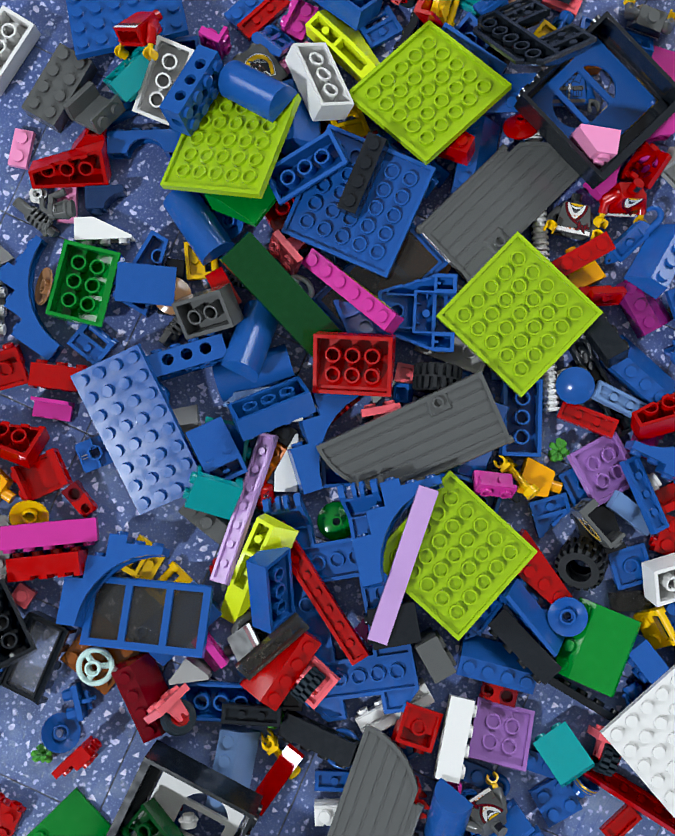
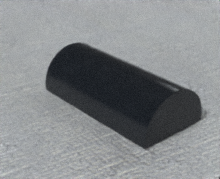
[0,578,37,669]

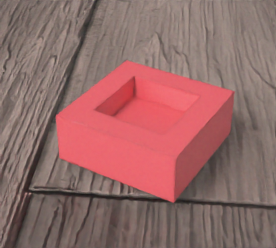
[394,362,414,384]
[12,582,38,609]

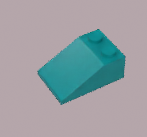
[103,44,155,102]

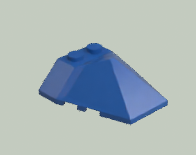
[376,273,458,353]

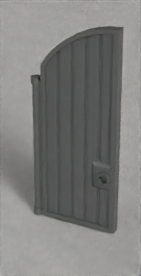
[415,141,580,283]
[316,371,514,491]
[327,724,424,836]

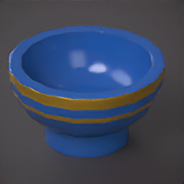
[572,775,599,798]

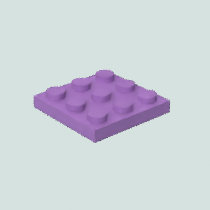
[567,431,630,507]
[468,697,535,772]

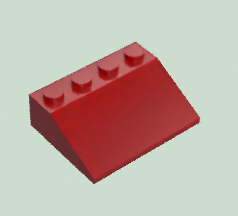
[313,331,396,397]

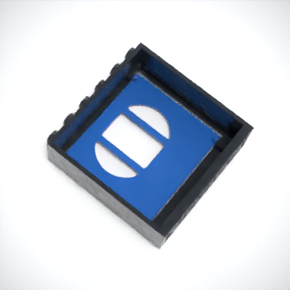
[514,11,675,189]

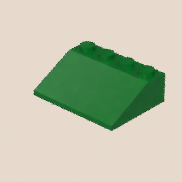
[204,155,283,227]
[45,239,121,328]
[555,597,642,698]
[27,787,111,836]

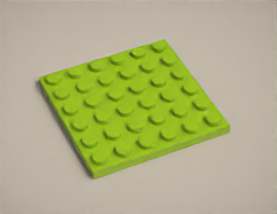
[349,20,512,165]
[160,92,302,199]
[436,231,603,398]
[383,470,538,641]

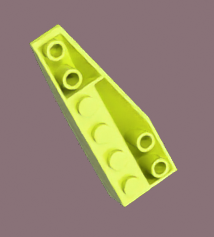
[305,9,380,82]
[220,513,299,624]

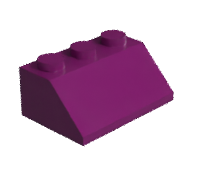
[614,280,672,338]

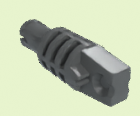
[12,197,60,237]
[159,317,183,348]

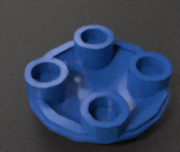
[555,367,595,405]

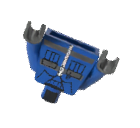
[542,61,600,113]

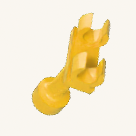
[493,455,540,500]
[261,728,301,780]

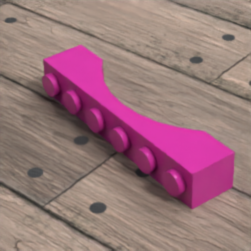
[582,112,675,202]

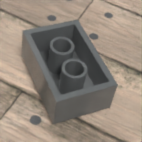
[171,283,244,340]
[413,627,457,684]

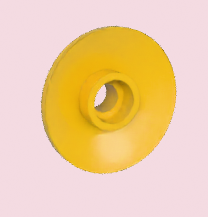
[9,500,49,525]

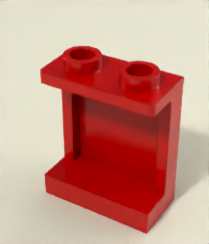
[10,448,73,501]

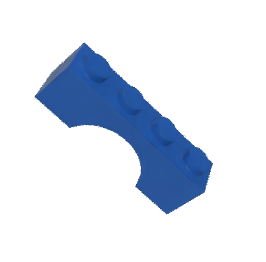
[107,127,182,160]

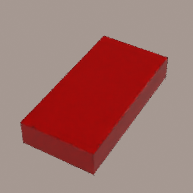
[599,803,643,836]

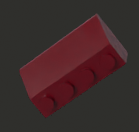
[111,652,169,743]

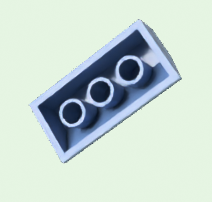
[205,724,261,813]

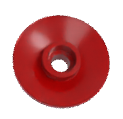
[503,113,537,140]

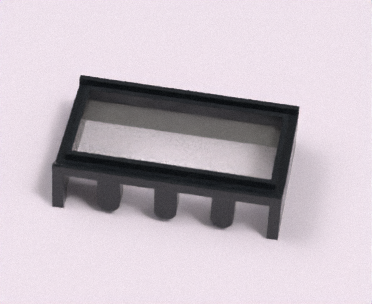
[0,611,77,705]

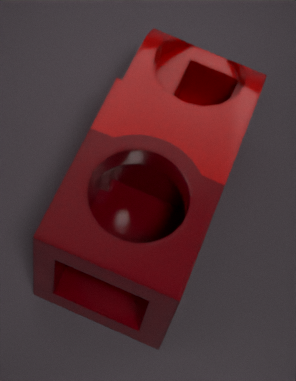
[61,479,98,518]
[479,681,519,708]

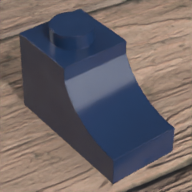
[85,184,127,216]

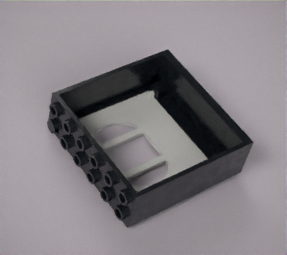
[106,739,263,836]

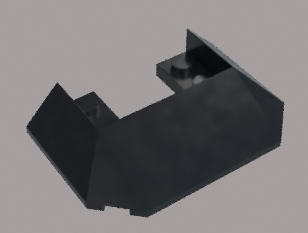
[473,0,597,68]

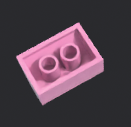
[568,124,621,169]

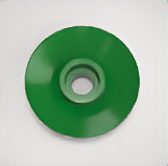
[317,502,351,540]

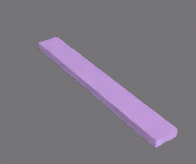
[209,433,279,586]
[367,485,439,645]

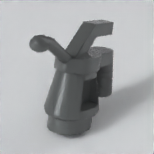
[39,188,76,237]

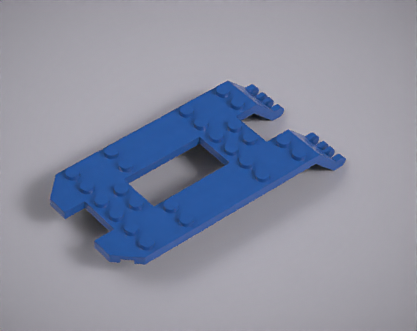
[262,478,420,722]

